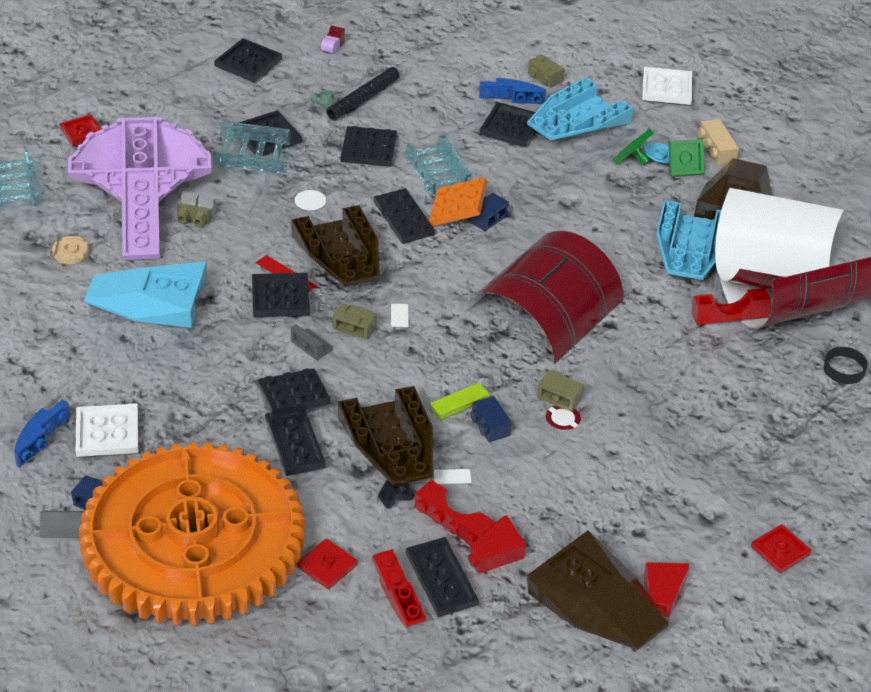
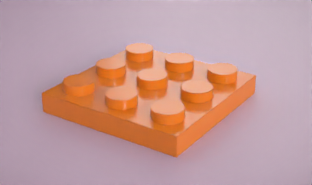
[429,177,488,226]

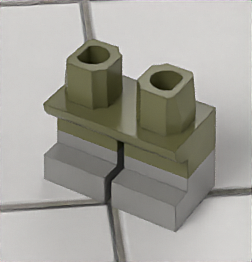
[177,192,216,227]

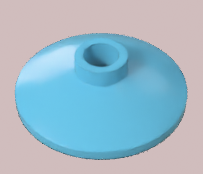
[644,142,669,163]

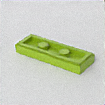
[430,383,490,420]

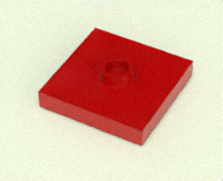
[59,114,101,147]
[751,524,812,573]
[297,538,358,590]

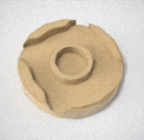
[52,236,89,264]

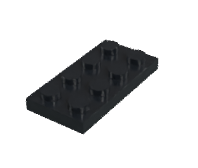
[374,188,435,244]
[265,409,326,476]
[406,537,479,617]

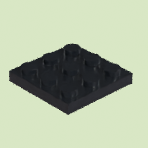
[214,38,282,82]
[479,102,536,147]
[233,110,302,157]
[340,126,397,167]
[252,273,310,317]
[258,368,330,416]

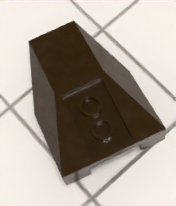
[694,158,773,220]
[291,205,380,287]
[338,386,433,486]
[526,530,669,650]

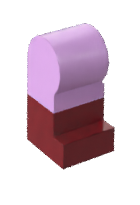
[321,25,345,54]

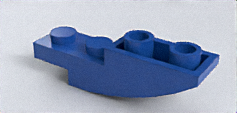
[479,78,546,104]
[14,399,70,468]

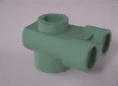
[310,90,337,110]

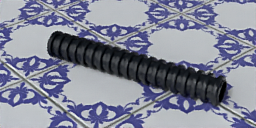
[326,67,400,121]

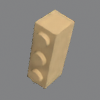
[698,119,739,165]

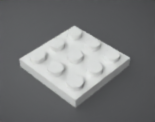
[642,67,692,105]
[75,404,138,457]

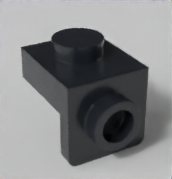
[378,480,415,509]

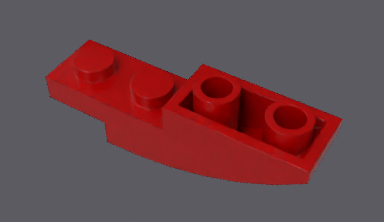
[372,549,427,628]

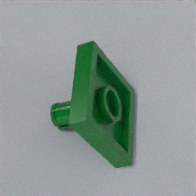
[613,128,654,165]
[668,139,704,176]

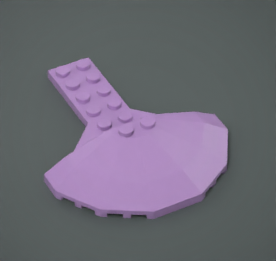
[68,117,212,260]

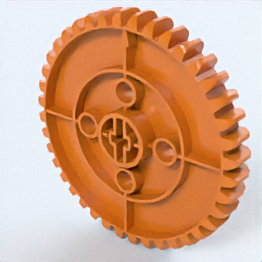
[79,442,305,626]

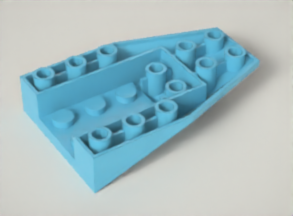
[527,77,633,140]
[656,200,722,280]
[84,261,207,328]

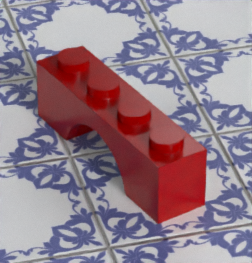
[692,288,771,325]
[414,479,496,545]

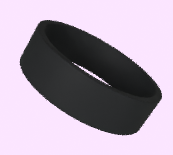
[823,347,868,384]

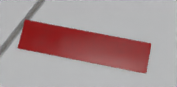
[255,255,317,292]

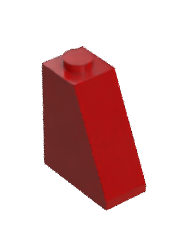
[468,515,526,574]
[643,562,689,617]

